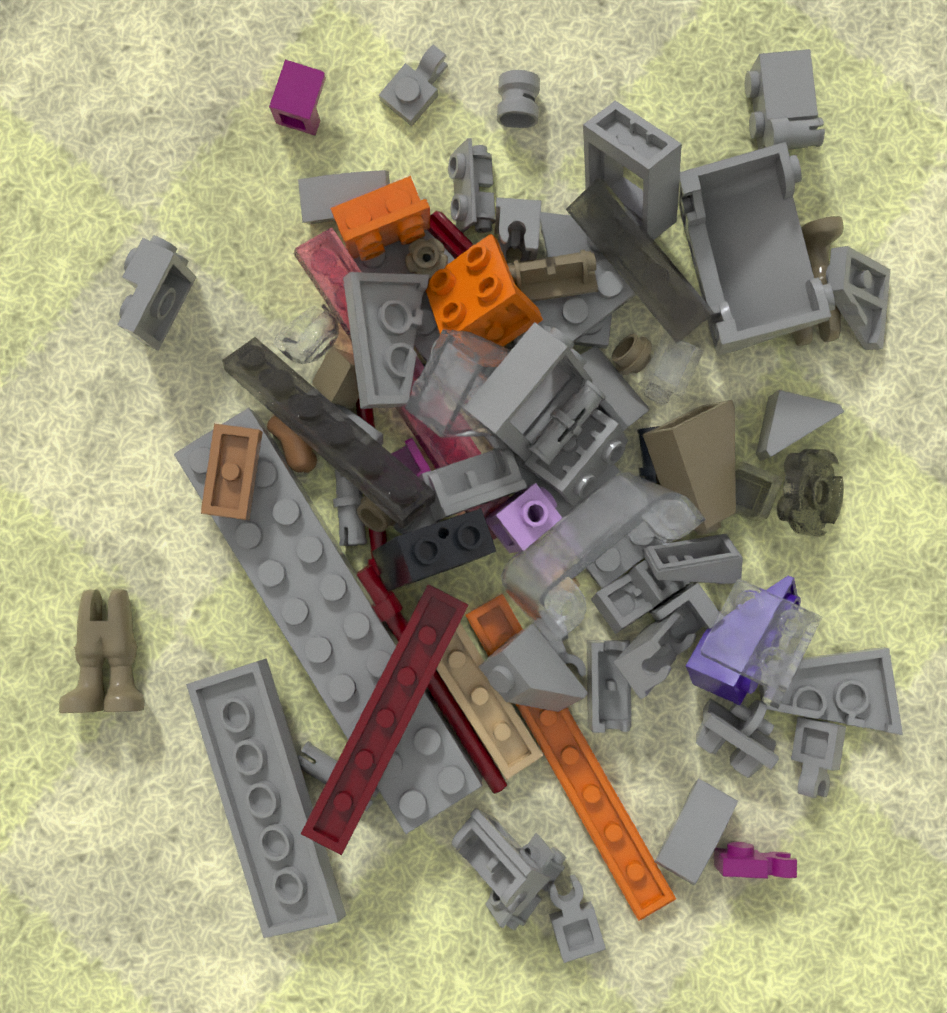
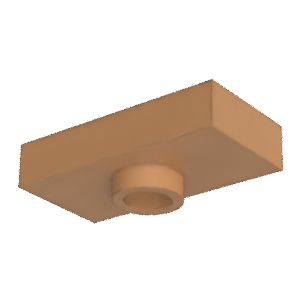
[201,423,263,520]

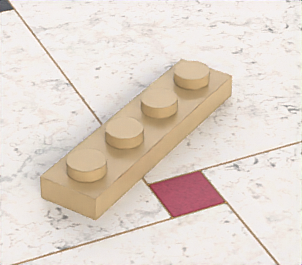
[437,623,543,780]

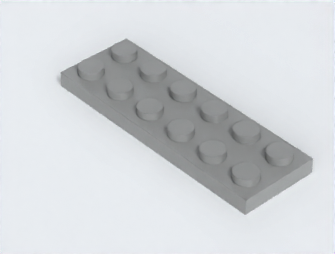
[186,658,346,938]

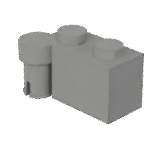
[745,49,825,150]

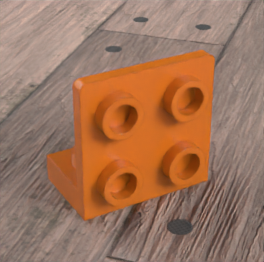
[330,176,430,261]
[426,234,543,367]

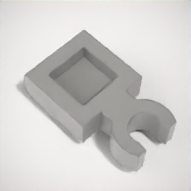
[547,874,606,963]

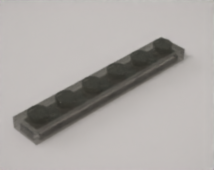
[222,337,436,529]

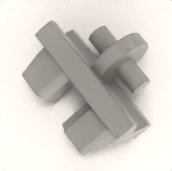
[696,698,779,778]

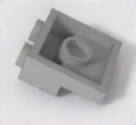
[117,235,196,351]

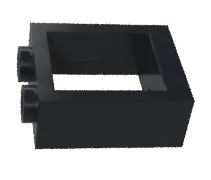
[372,508,497,592]

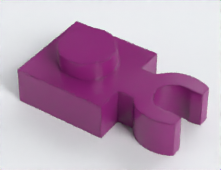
[714,842,797,879]

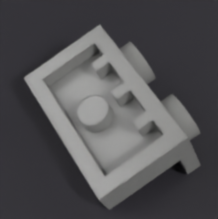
[524,409,628,506]

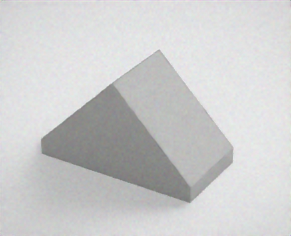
[756,390,844,461]

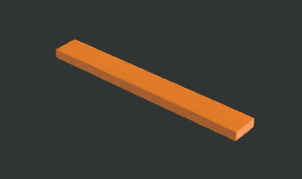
[465,594,676,921]

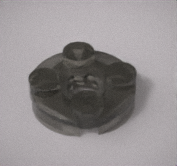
[777,449,844,537]

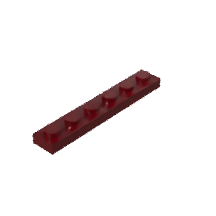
[301,584,469,855]

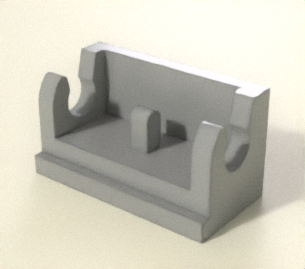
[495,198,541,262]
[419,447,527,521]
[613,607,696,699]
[587,640,631,733]
[452,808,550,916]

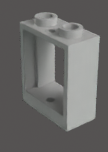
[583,100,682,246]
[464,322,593,462]

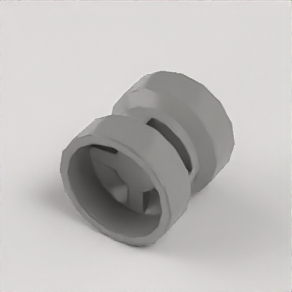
[497,70,540,128]

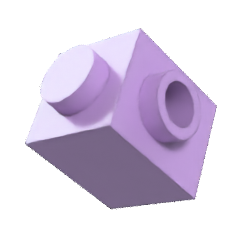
[485,483,562,554]

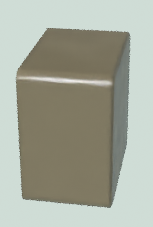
[312,347,359,409]

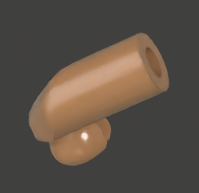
[267,414,317,473]

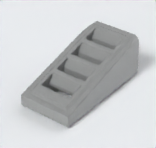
[644,534,743,584]

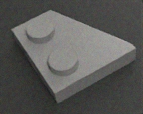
[826,246,891,350]

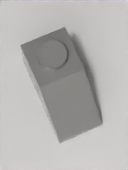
[479,623,588,712]

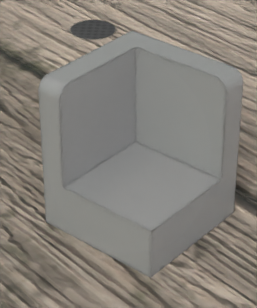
[649,582,724,640]

